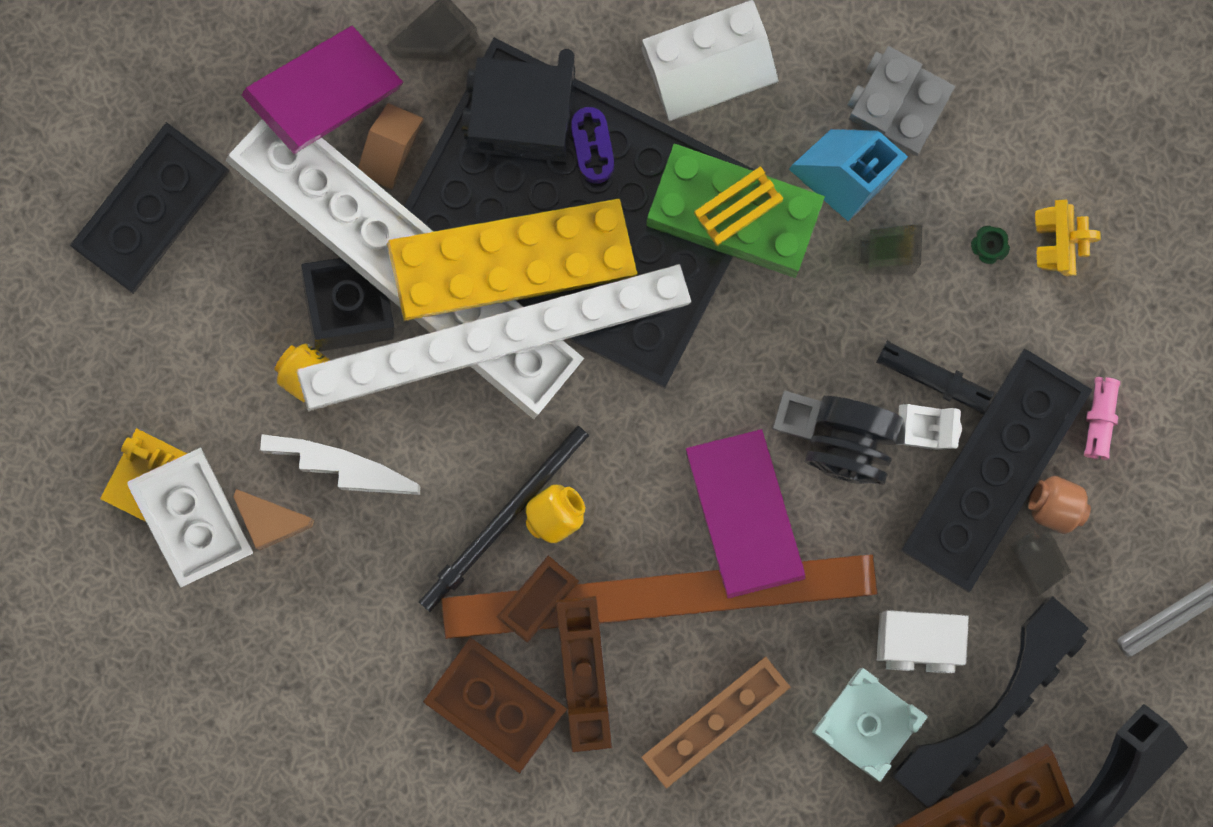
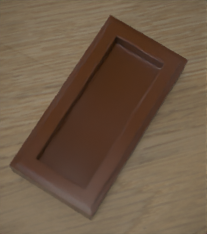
[497,555,579,643]

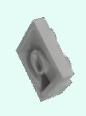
[847,46,955,156]

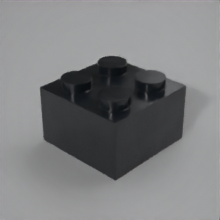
[301,258,394,352]

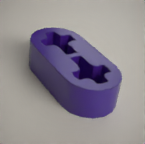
[572,107,614,183]

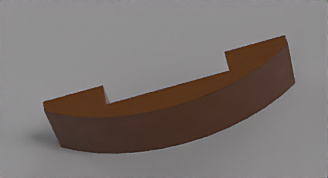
[556,596,612,752]

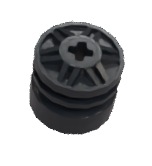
[804,395,903,485]

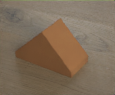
[358,103,424,190]
[233,489,314,550]

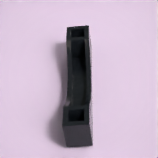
[890,596,1089,809]
[1051,704,1188,827]

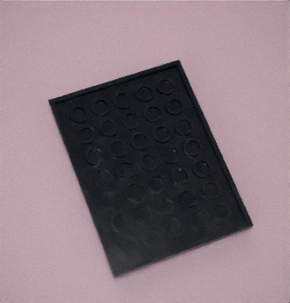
[404,37,755,389]

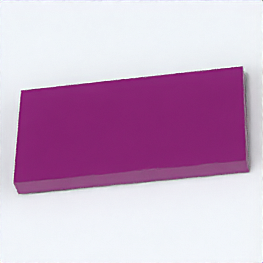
[241,25,404,154]
[686,429,805,599]

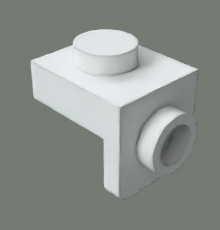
[896,404,962,450]

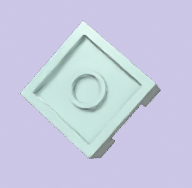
[812,668,928,782]

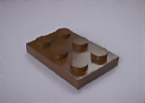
[423,637,567,774]

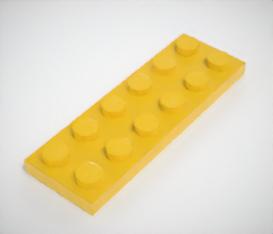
[387,198,637,321]

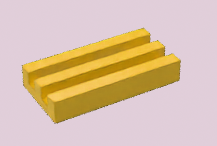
[694,166,784,246]

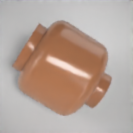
[1028,476,1091,534]

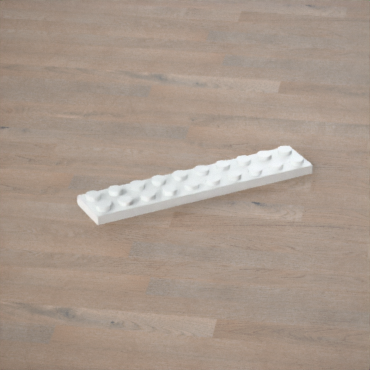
[226,120,584,419]

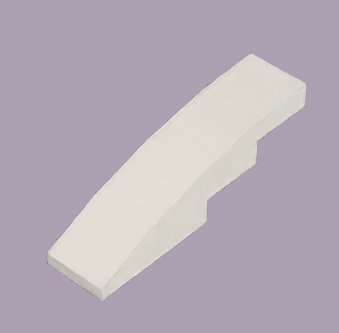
[260,434,421,495]

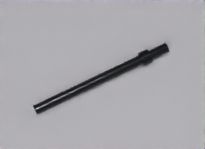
[419,425,589,612]

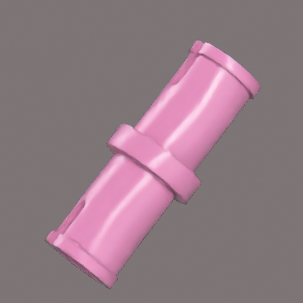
[1084,377,1121,460]

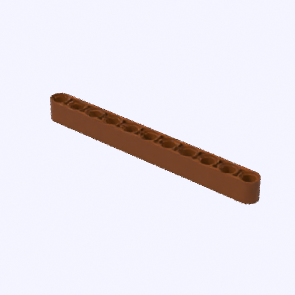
[441,555,878,639]

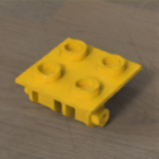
[100,428,187,522]

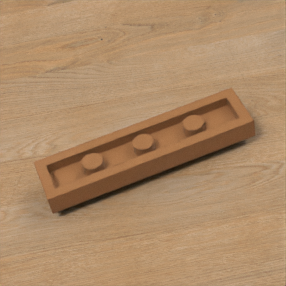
[641,656,791,789]

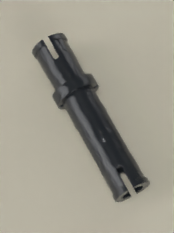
[876,340,994,415]

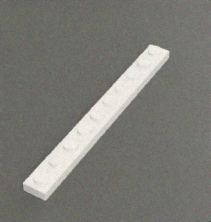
[297,264,692,411]

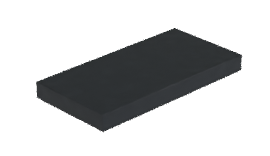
[70,122,230,294]

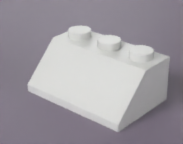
[642,0,778,122]

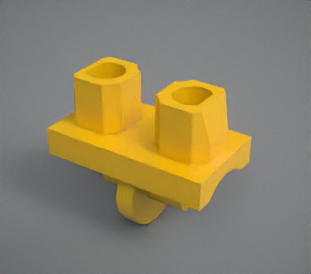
[1035,199,1101,276]

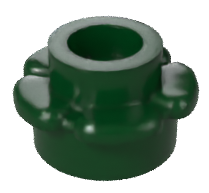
[971,225,1010,264]

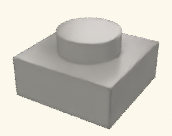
[772,391,821,441]

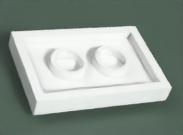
[128,448,253,587]

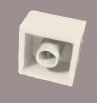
[877,611,968,673]

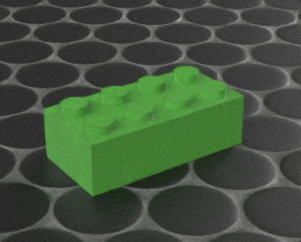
[646,144,825,278]

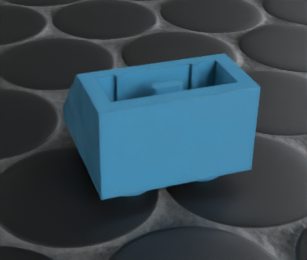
[789,129,908,221]

